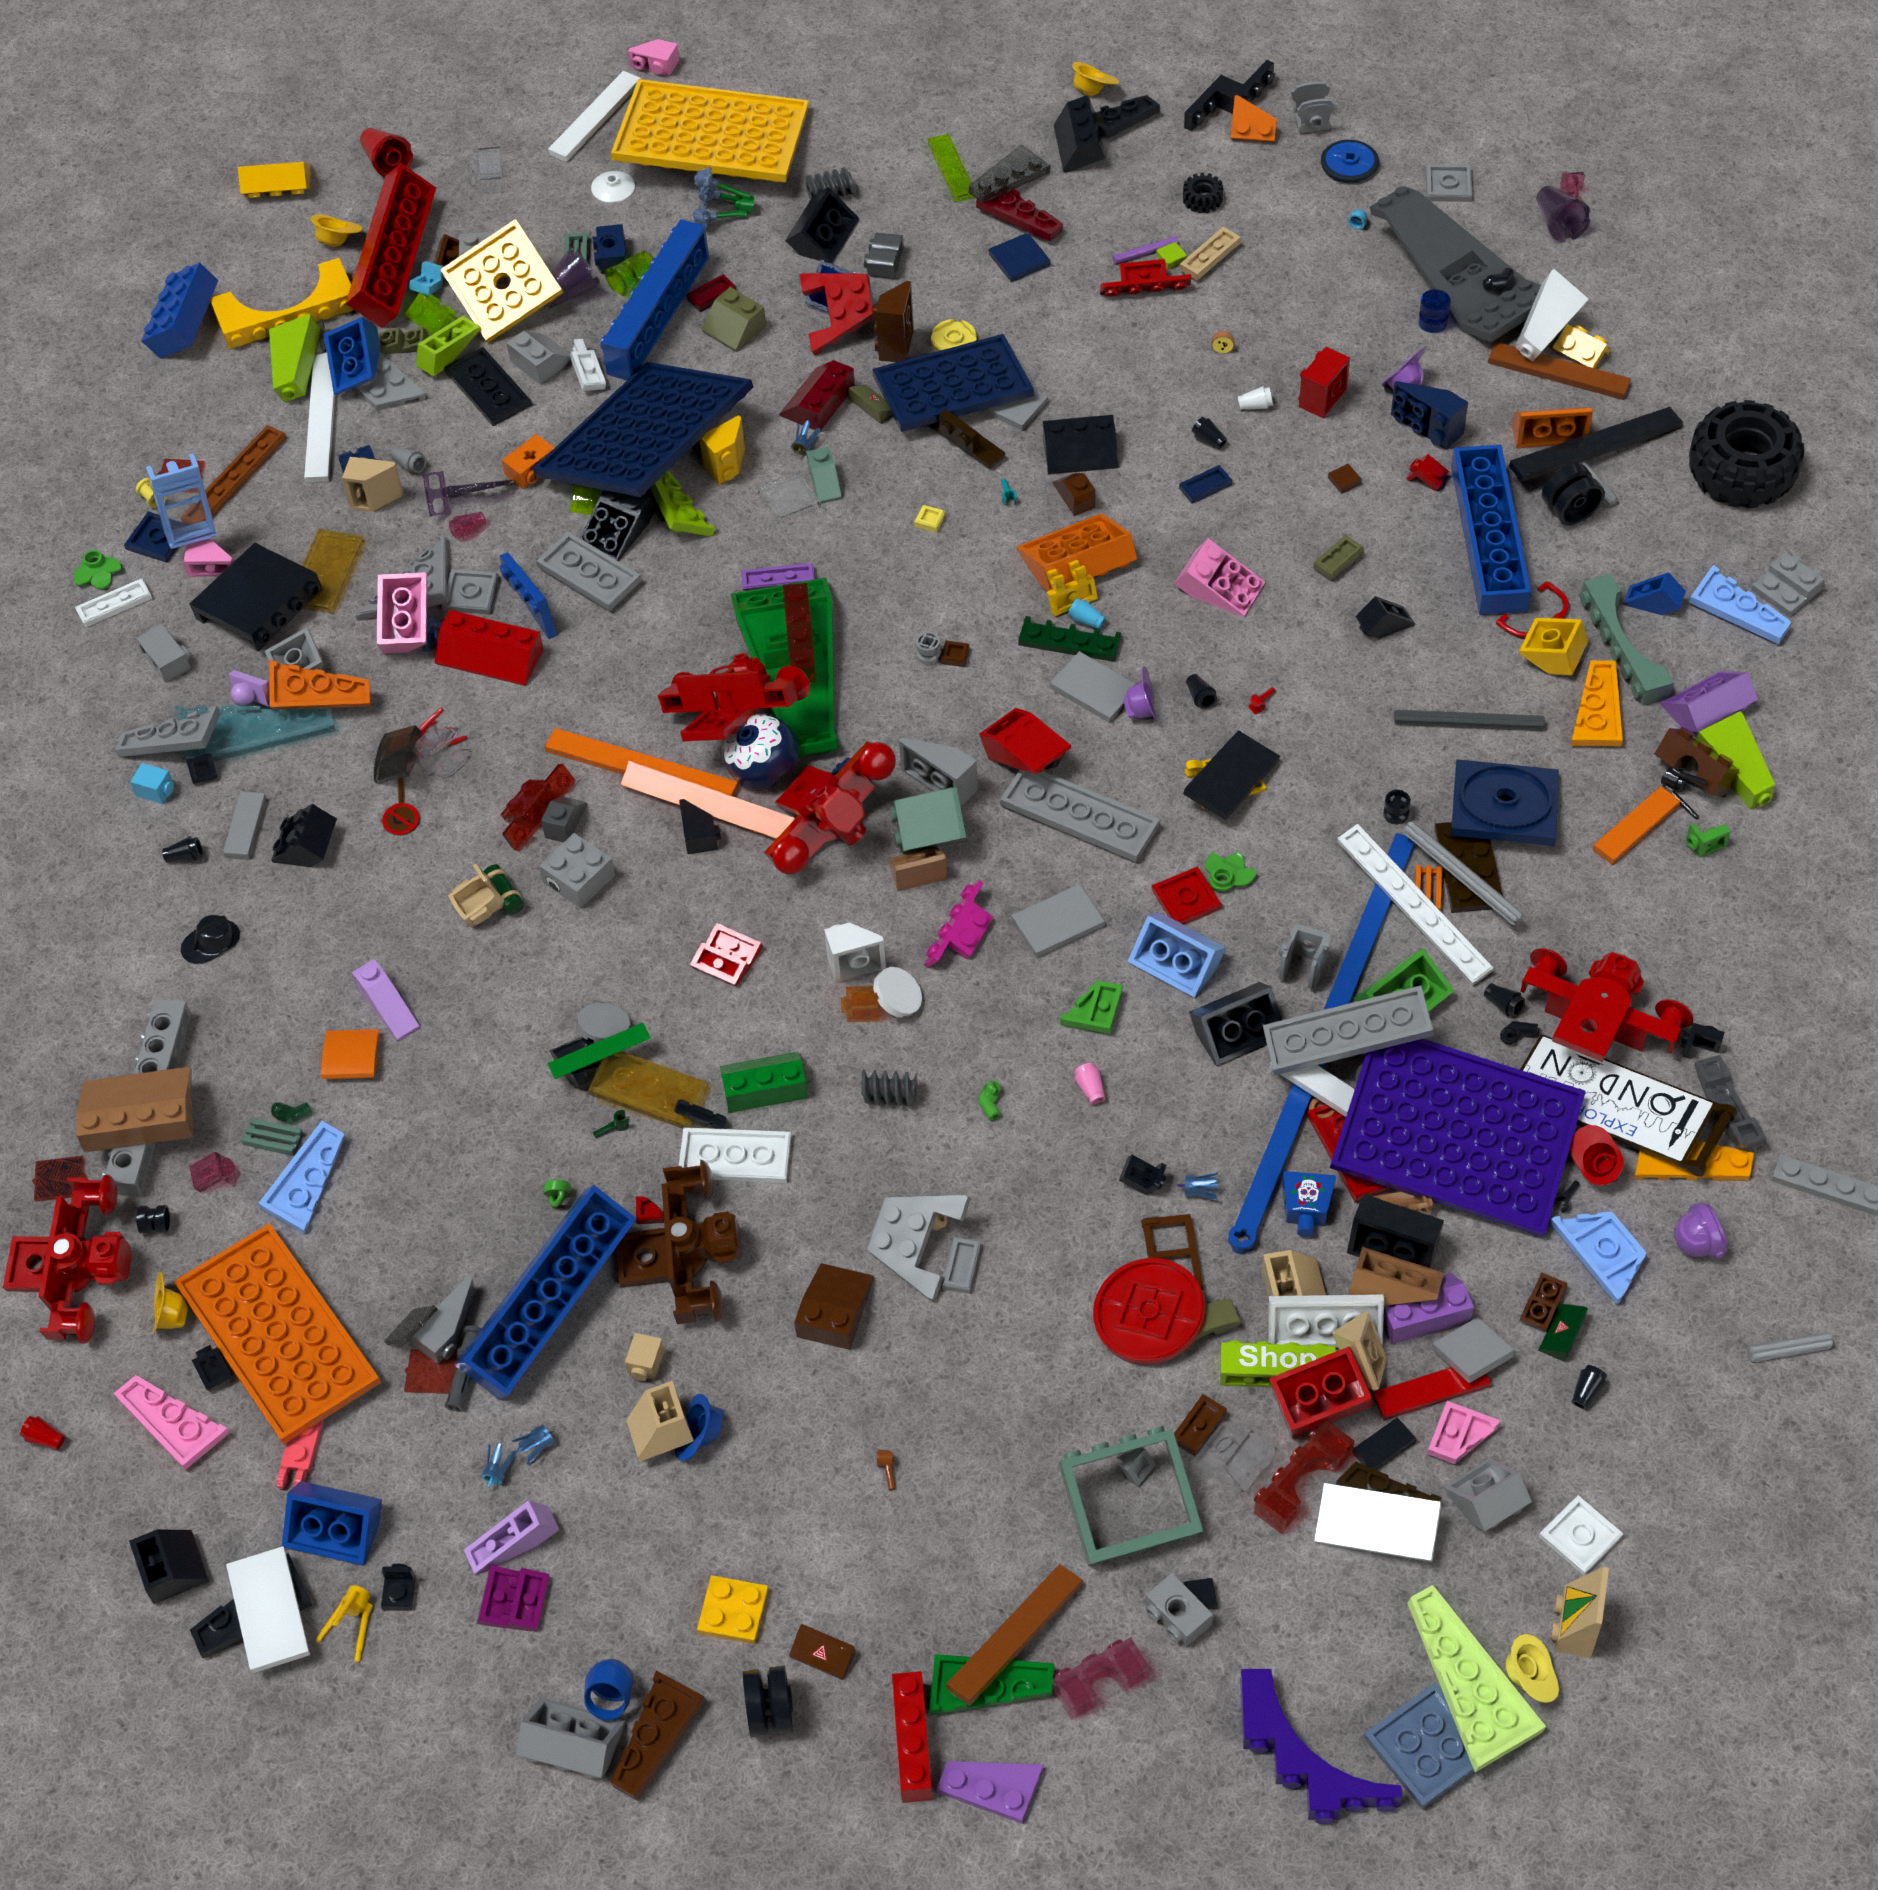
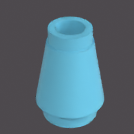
[1068,598,1106,628]

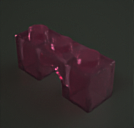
[1053,1637,1149,1720]

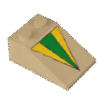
[1550,1567,1609,1658]

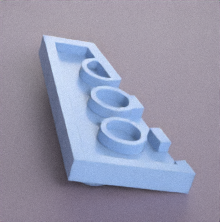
[258,1121,345,1234]

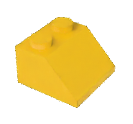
[700,415,745,485]
[1519,618,1588,675]

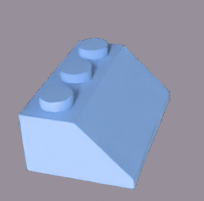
[1127,912,1226,998]

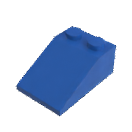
[324,317,381,395]

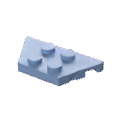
[1550,1211,1647,1304]

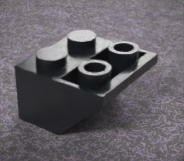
[271,803,337,867]
[129,1529,209,1604]

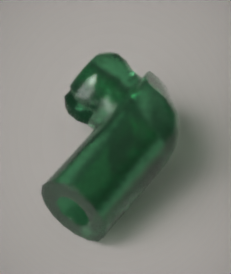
[271,1102,312,1124]

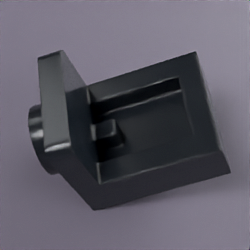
[1680,1023,1725,1058]
[1119,1154,1167,1195]

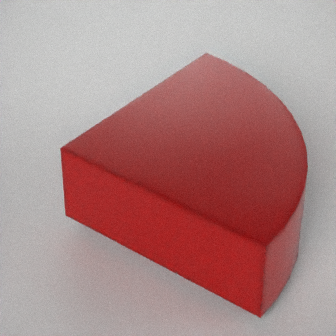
[636,1196,664,1224]

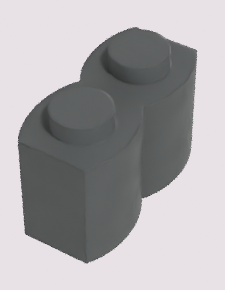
[864,232,904,278]

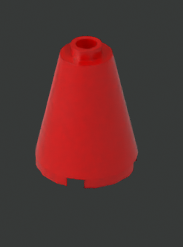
[360,128,413,177]

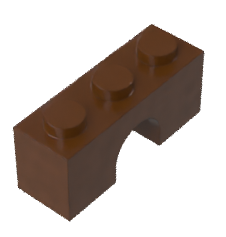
[1654,727,1739,796]

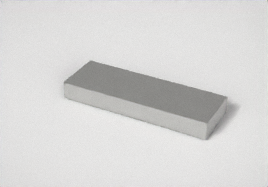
[223,791,266,860]

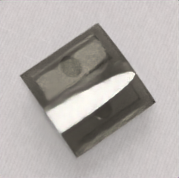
[374,725,422,784]

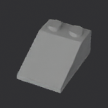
[899,738,978,807]

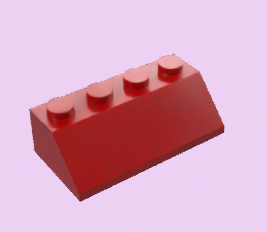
[434,610,544,686]

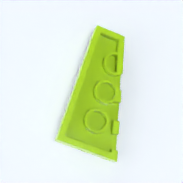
[650,470,716,536]

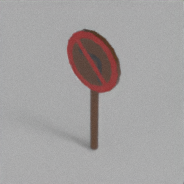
[382,764,420,836]

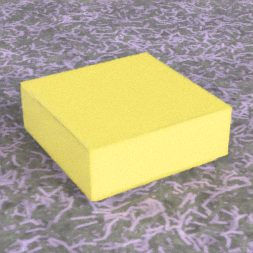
[914,505,946,533]

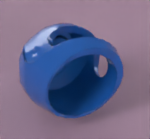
[584,1658,634,1720]

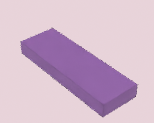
[741,563,815,591]

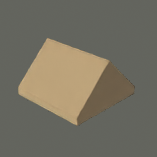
[1332,1311,1387,1390]

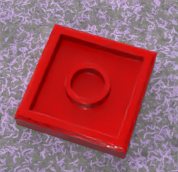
[1152,866,1222,925]

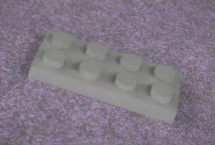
[537,531,641,611]

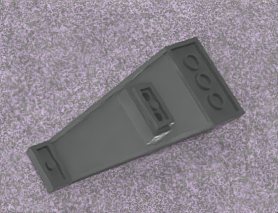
[1370,186,1541,342]

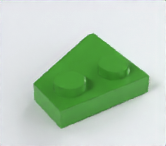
[1060,980,1123,1034]

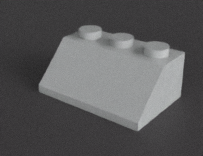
[516,1698,626,1778]

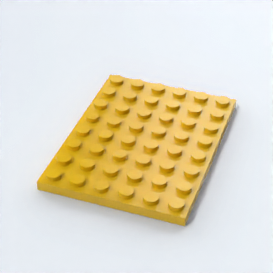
[611,79,809,182]

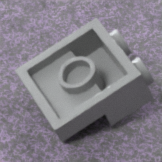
[1751,552,1824,617]

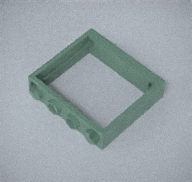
[1058,1426,1203,1566]

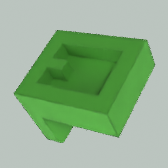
[1686,824,1730,858]

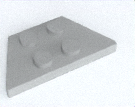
[352,353,427,411]

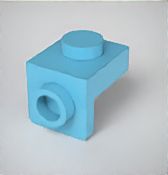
[409,261,443,296]

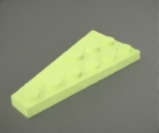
[1407,1585,1546,1773]

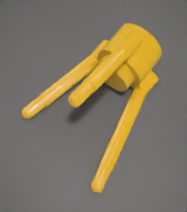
[316,1585,373,1663]

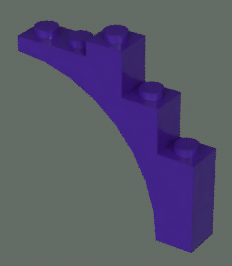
[1240,1669,1402,1824]

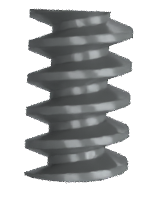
[806,167,855,200]
[861,1069,918,1107]

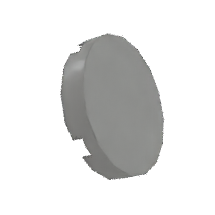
[577,1003,630,1043]

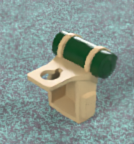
[448,863,525,927]

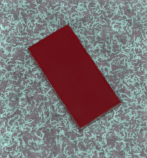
[687,274,737,312]

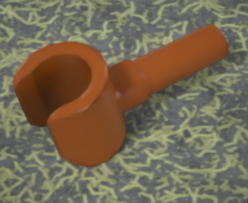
[877,1450,896,1491]

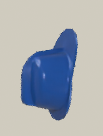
[675,1394,724,1461]

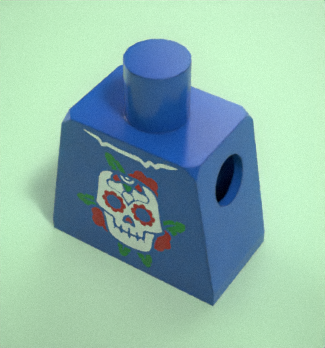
[1282,1171,1336,1237]

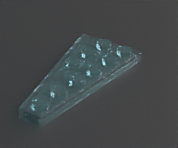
[175,706,336,762]

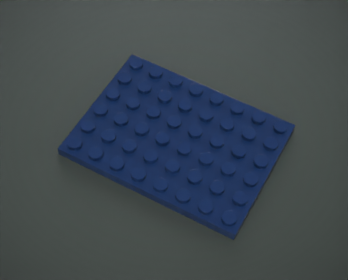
[533,362,754,497]

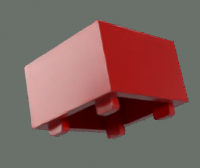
[1298,346,1350,418]

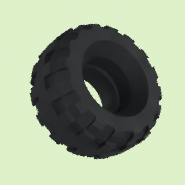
[1689,400,1804,508]

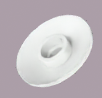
[591,171,635,203]

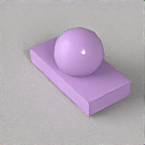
[228,670,270,706]

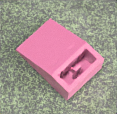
[1174,538,1265,617]

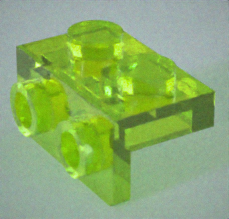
[405,292,458,335]

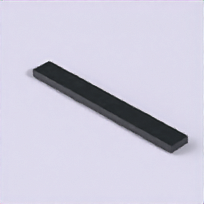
[1509,407,1683,482]

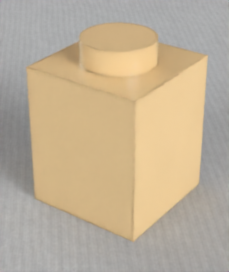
[625,1333,665,1381]

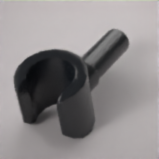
[1553,1180,1580,1212]

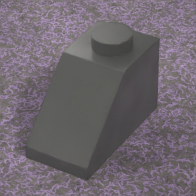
[541,796,587,843]

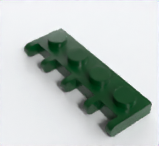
[1018,616,1122,662]

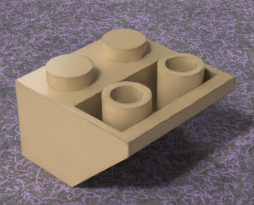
[342,457,404,512]
[1262,1250,1326,1298]
[626,1381,694,1462]

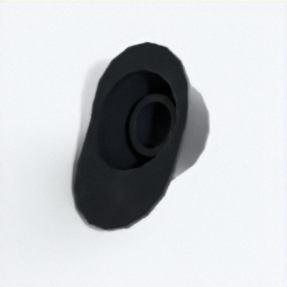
[181,915,240,964]

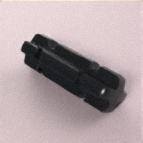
[674,1099,727,1129]

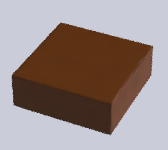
[1328,464,1362,494]
[940,640,970,667]

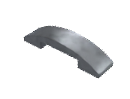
[1694,1055,1767,1149]

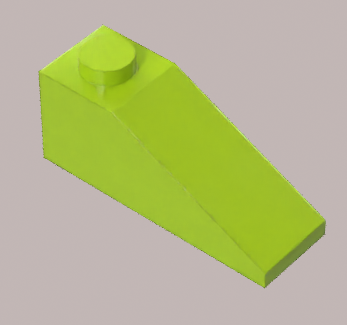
[416,316,480,377]

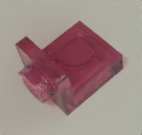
[1559,172,1585,208]
[189,1152,236,1192]

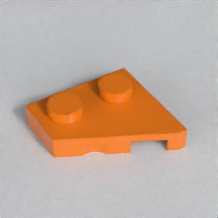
[1230,95,1277,143]

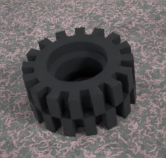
[1183,173,1223,214]

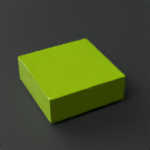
[1156,242,1187,269]

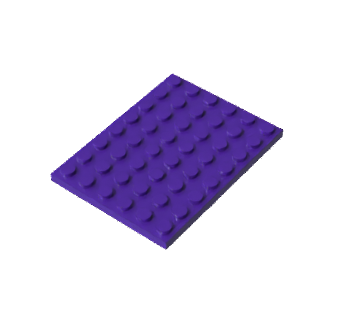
[1330,1039,1586,1238]

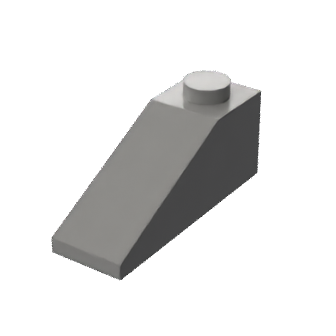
[411,1275,475,1365]

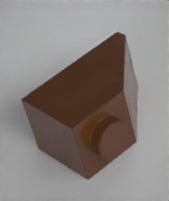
[1053,473,1095,516]

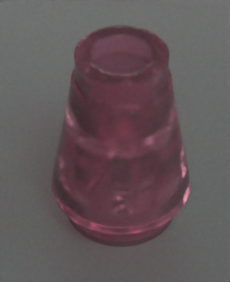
[449,511,486,539]

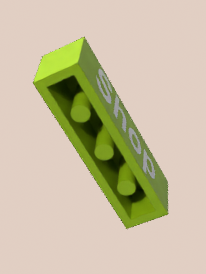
[1220,1340,1336,1387]

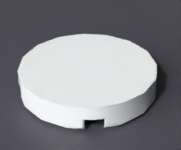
[873,967,922,1018]

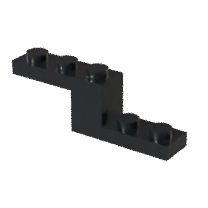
[1184,60,1275,131]

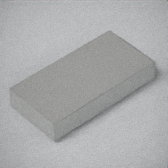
[942,1237,981,1294]

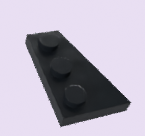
[1096,95,1160,139]

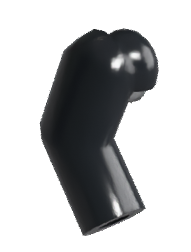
[1483,268,1514,291]
[1500,1021,1538,1044]

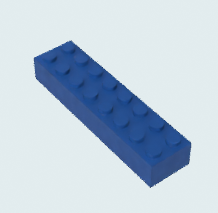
[600,219,709,380]
[1451,445,1531,614]
[455,1184,637,1399]

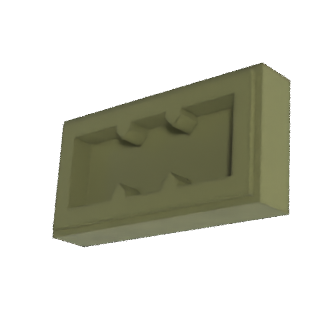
[1313,535,1364,580]

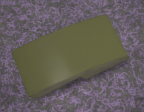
[379,326,428,354]
[1195,1299,1242,1341]

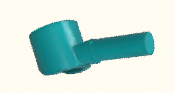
[1001,479,1017,505]

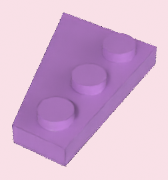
[936,1761,1044,1824]

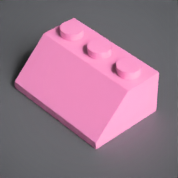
[377,572,427,654]

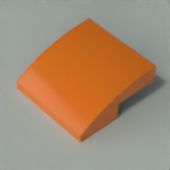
[321,1029,380,1079]

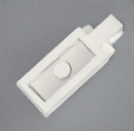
[570,339,606,391]

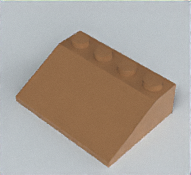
[76,1066,193,1152]

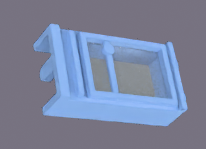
[146,454,217,549]

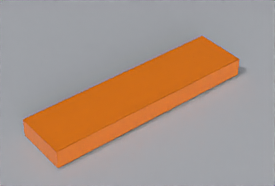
[1593,786,1681,865]

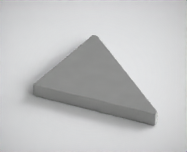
[355,535,448,621]

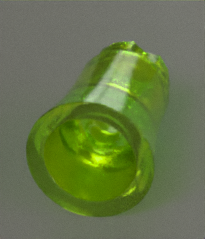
[605,250,653,296]

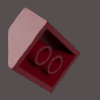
[779,360,855,431]

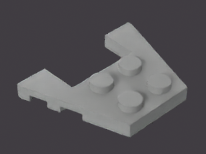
[867,1195,971,1301]

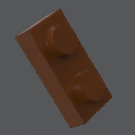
[1174,1394,1227,1457]

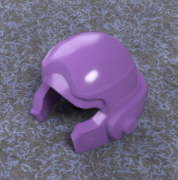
[1674,1202,1729,1258]

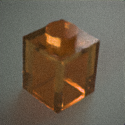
[841,986,879,1022]

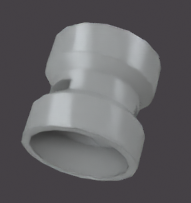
[916,631,941,665]

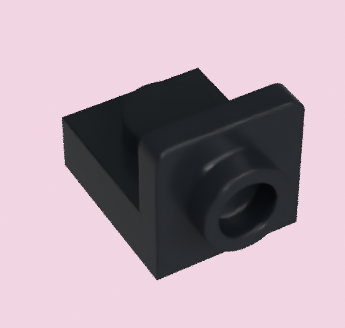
[191,1345,233,1390]
[381,1563,416,1611]

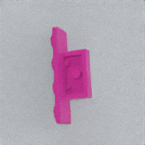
[924,880,993,968]

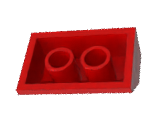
[1269,1346,1372,1439]

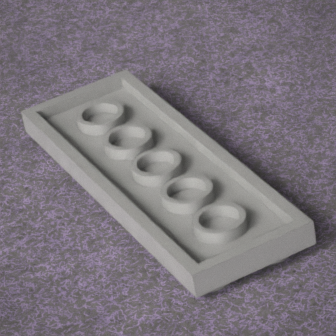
[1000,770,1160,862]
[1263,986,1434,1075]

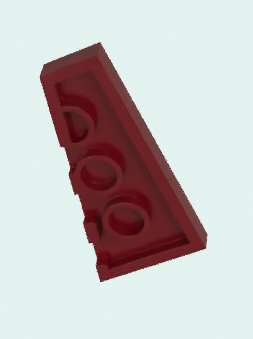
[976,179,1063,241]

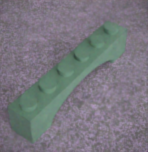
[1580,574,1674,706]

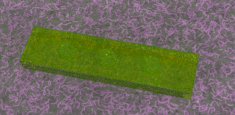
[928,133,975,203]

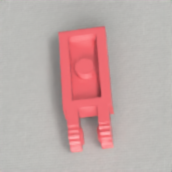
[277,1420,324,1490]

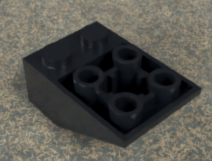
[580,490,658,561]

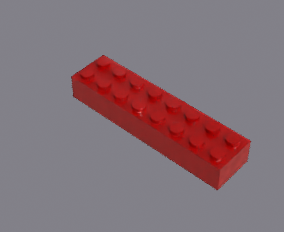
[345,163,436,328]

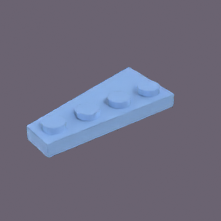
[1689,565,1791,644]

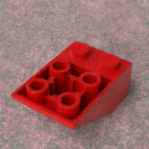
[979,708,1072,774]

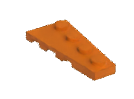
[269,660,371,710]

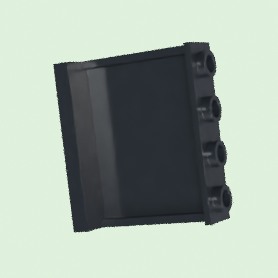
[189,542,323,652]

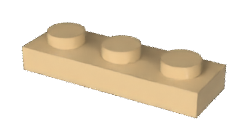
[1180,227,1241,281]

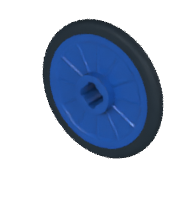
[1321,140,1379,182]

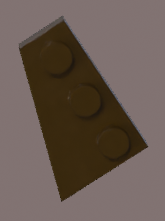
[1336,1461,1442,1502]

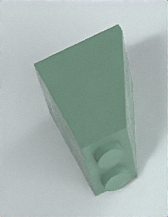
[889,787,966,853]

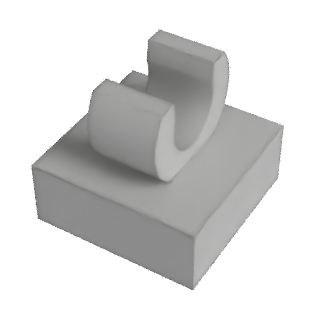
[1117,1448,1156,1486]

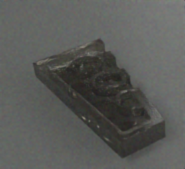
[968,144,1050,203]

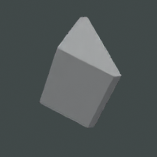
[265,627,324,670]

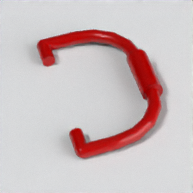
[1496,581,1569,638]

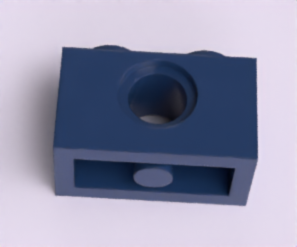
[593,224,628,274]

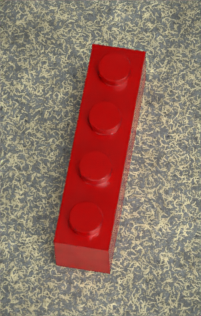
[892,1671,933,1803]

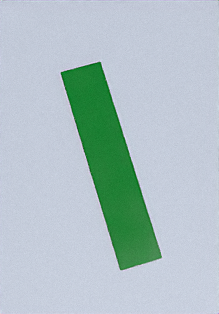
[547,1023,651,1079]

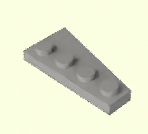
[115,706,221,757]

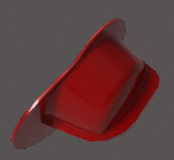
[1570,1125,1624,1186]

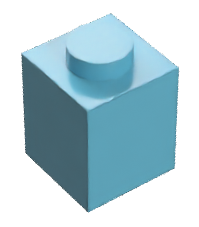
[130,763,174,804]

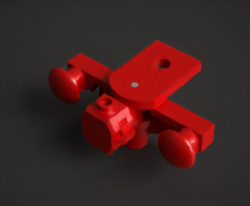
[764,741,896,875]

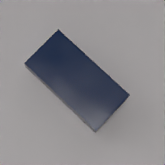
[1179,465,1232,504]

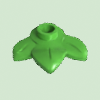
[74,550,121,589]
[1205,852,1256,892]

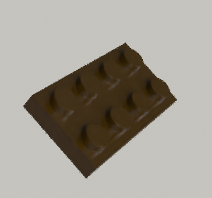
[1434,822,1503,913]

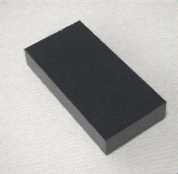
[1352,1417,1416,1470]

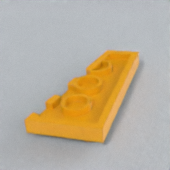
[1570,660,1623,746]
[1634,1141,1754,1181]

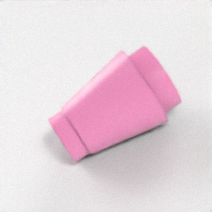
[1074,1063,1106,1105]

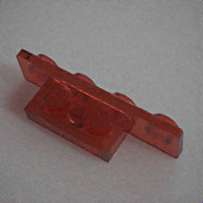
[500,764,575,851]

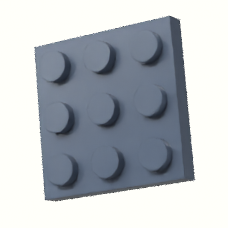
[1364,1682,1474,1809]

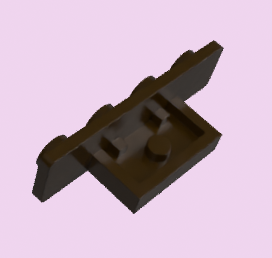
[929,409,1005,468]

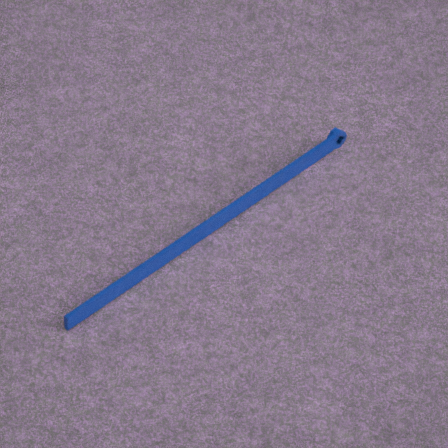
[1228,833,1415,1254]

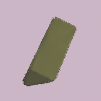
[848,385,892,424]

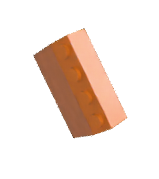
[1016,513,1137,591]

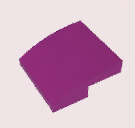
[477,1565,550,1631]

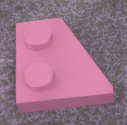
[1427,1401,1500,1464]

